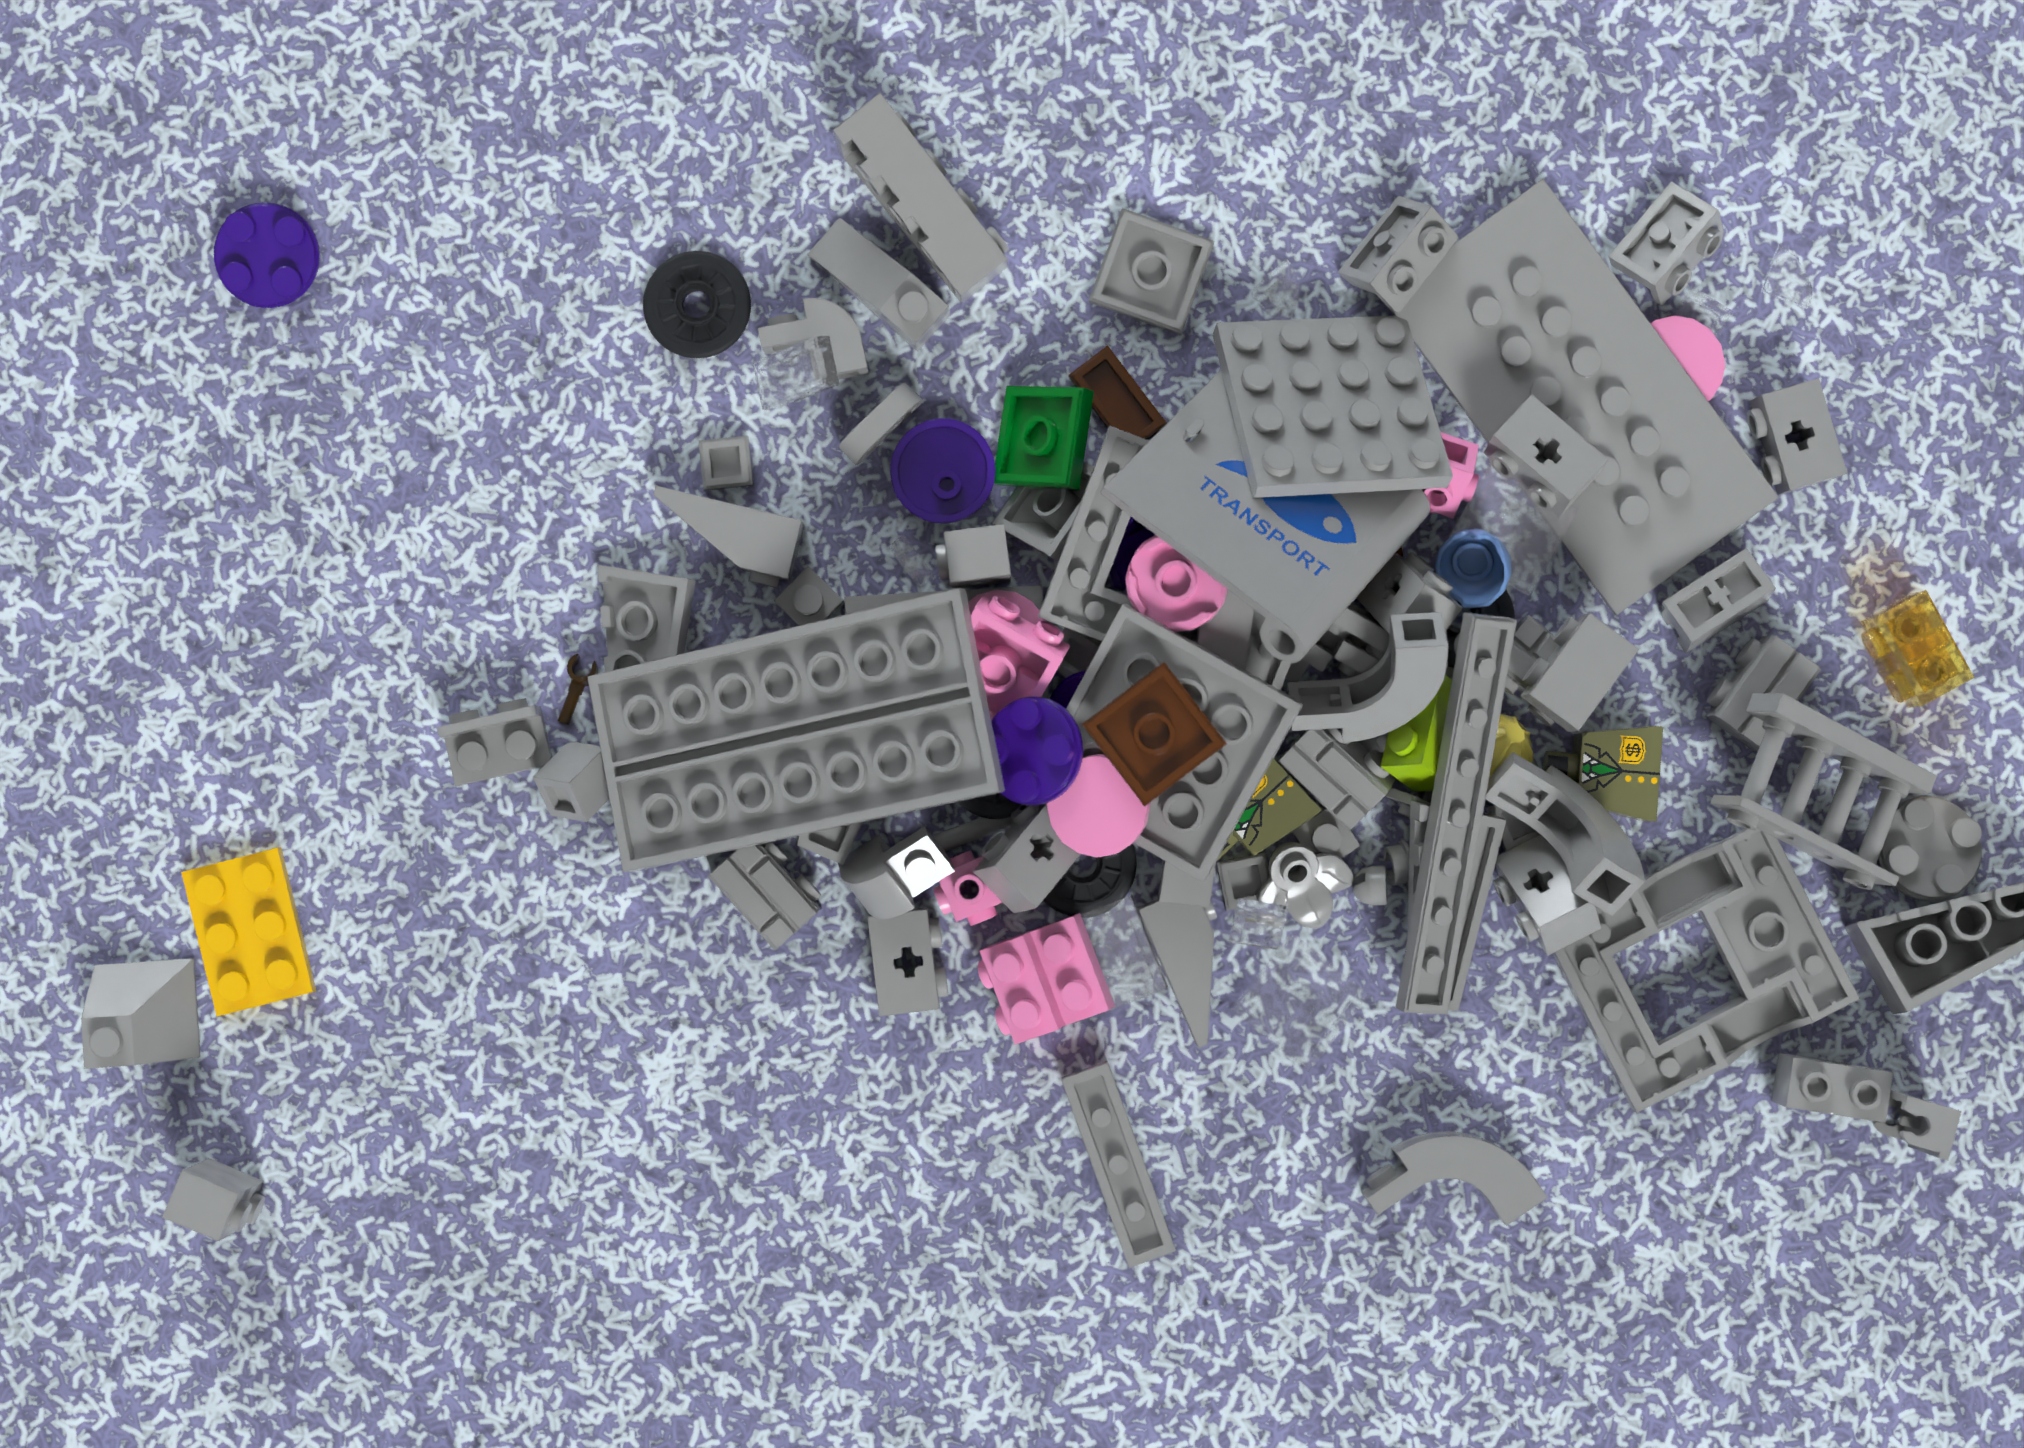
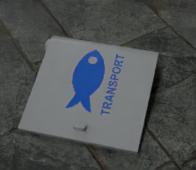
[1101,370,1430,663]

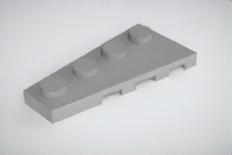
[597,565,696,672]
[1407,800,1506,1011]

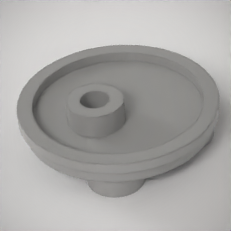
[1877,796,1982,901]

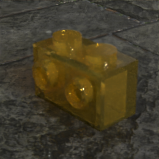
[1860,590,1975,708]

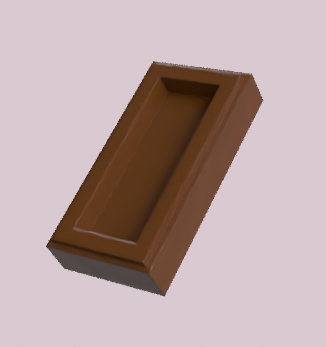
[1068,345,1167,440]

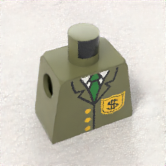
[1542,726,1663,822]
[1217,758,1321,861]

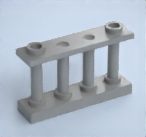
[1710,693,1937,890]

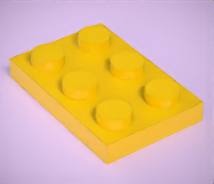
[181,847,316,1017]

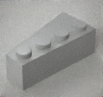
[833,93,1009,304]
[1844,882,2024,1014]

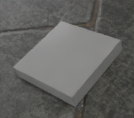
[1088,208,1215,335]

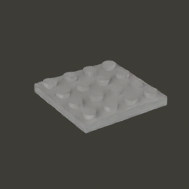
[1213,316,1453,498]
[1066,603,1304,882]

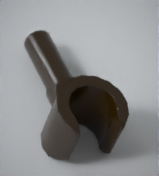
[558,654,599,725]

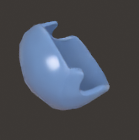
[1434,528,1512,609]

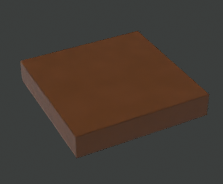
[1082,662,1227,807]

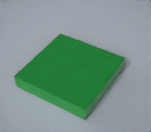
[994,386,1094,490]

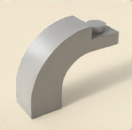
[1288,612,1448,743]
[1486,752,1645,916]
[1361,1131,1548,1226]

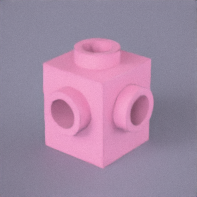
[1422,432,1479,519]
[933,850,1003,926]

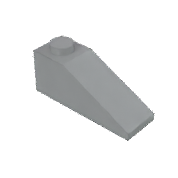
[807,218,950,352]
[653,486,804,588]
[1137,899,1217,1048]

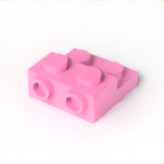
[971,595,1071,721]
[977,913,1115,1044]

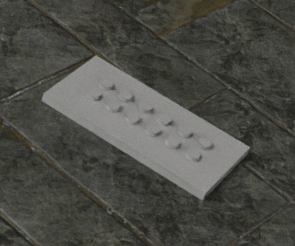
[1384,179,1779,615]
[587,588,1005,872]

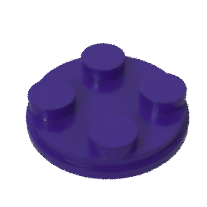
[214,202,320,308]
[890,418,995,524]
[991,697,1083,805]

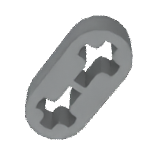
[839,382,923,465]

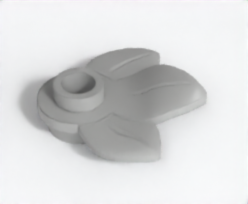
[1258,842,1354,928]

